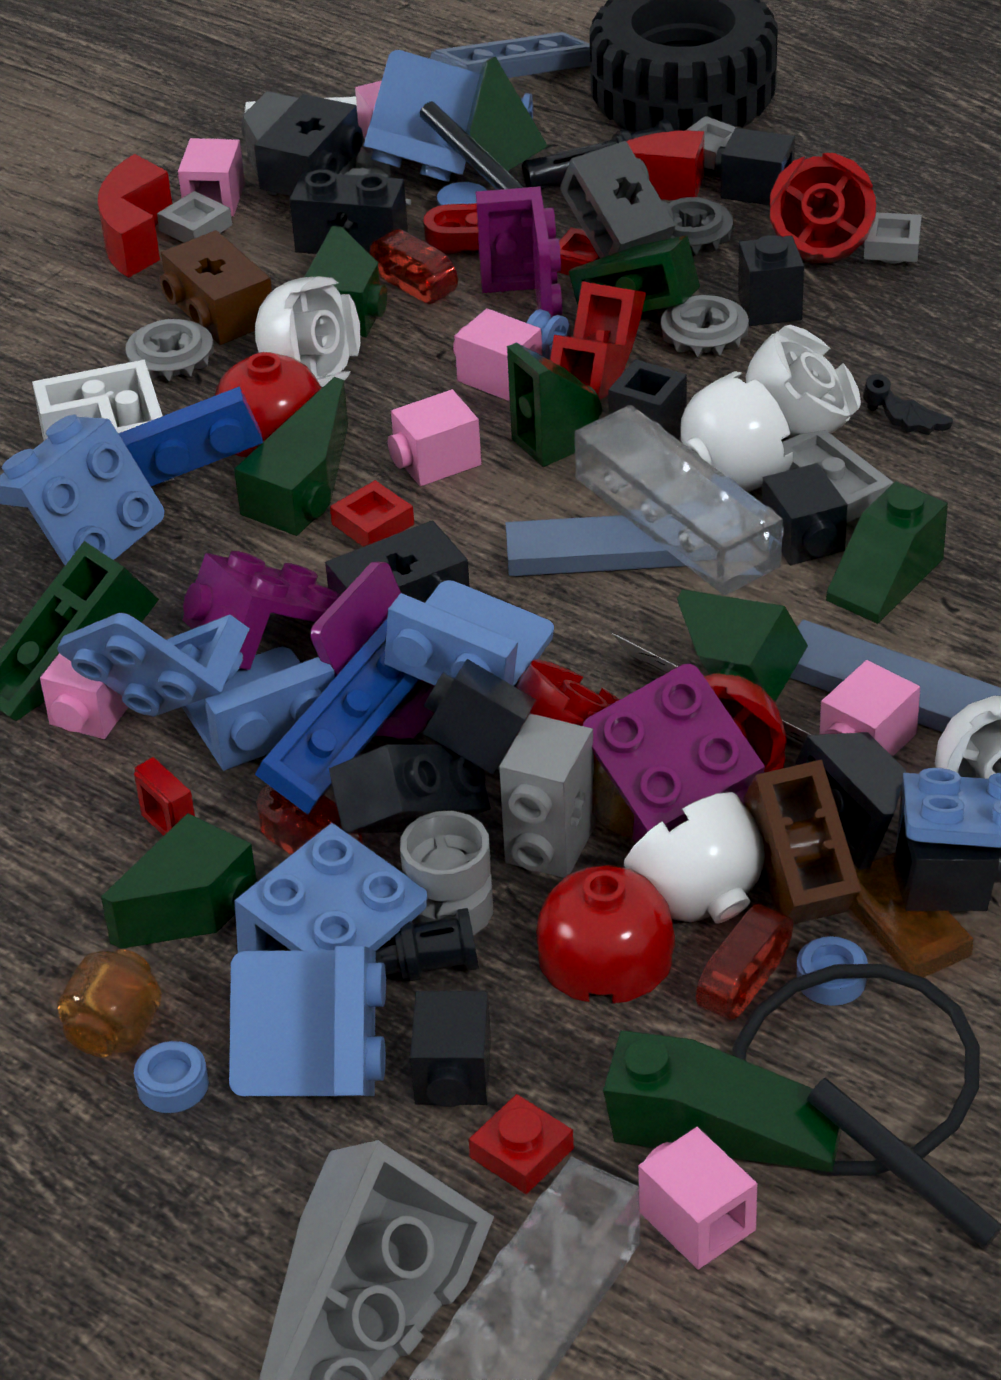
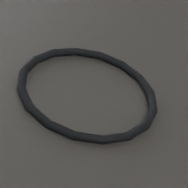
[732,964,980,1176]

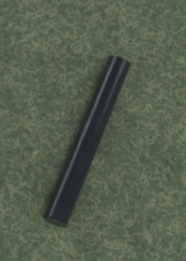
[420,101,524,190]
[807,1077,1001,1249]

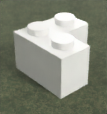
[32,359,174,483]

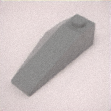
[259,1140,494,1380]

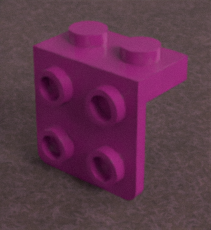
[476,187,562,317]
[182,551,341,670]
[311,562,435,739]
[583,664,765,843]

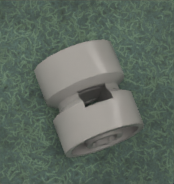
[400,811,493,935]

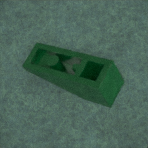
[234,377,348,536]
[0,541,159,721]
[603,1030,842,1172]

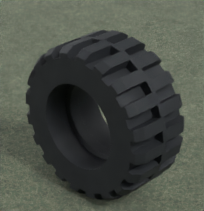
[589,0,778,131]

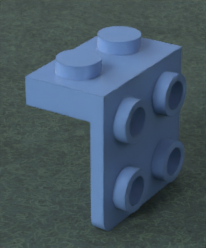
[363,50,480,182]
[0,415,164,565]
[384,580,554,687]
[57,613,250,717]
[182,647,335,771]
[896,768,1001,848]
[235,823,427,953]
[229,946,386,1096]

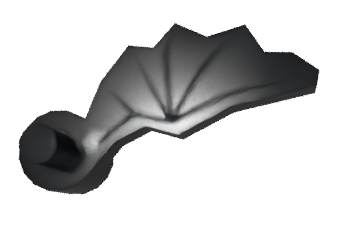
[863,374,953,435]

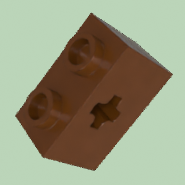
[160,230,272,345]
[743,760,861,927]

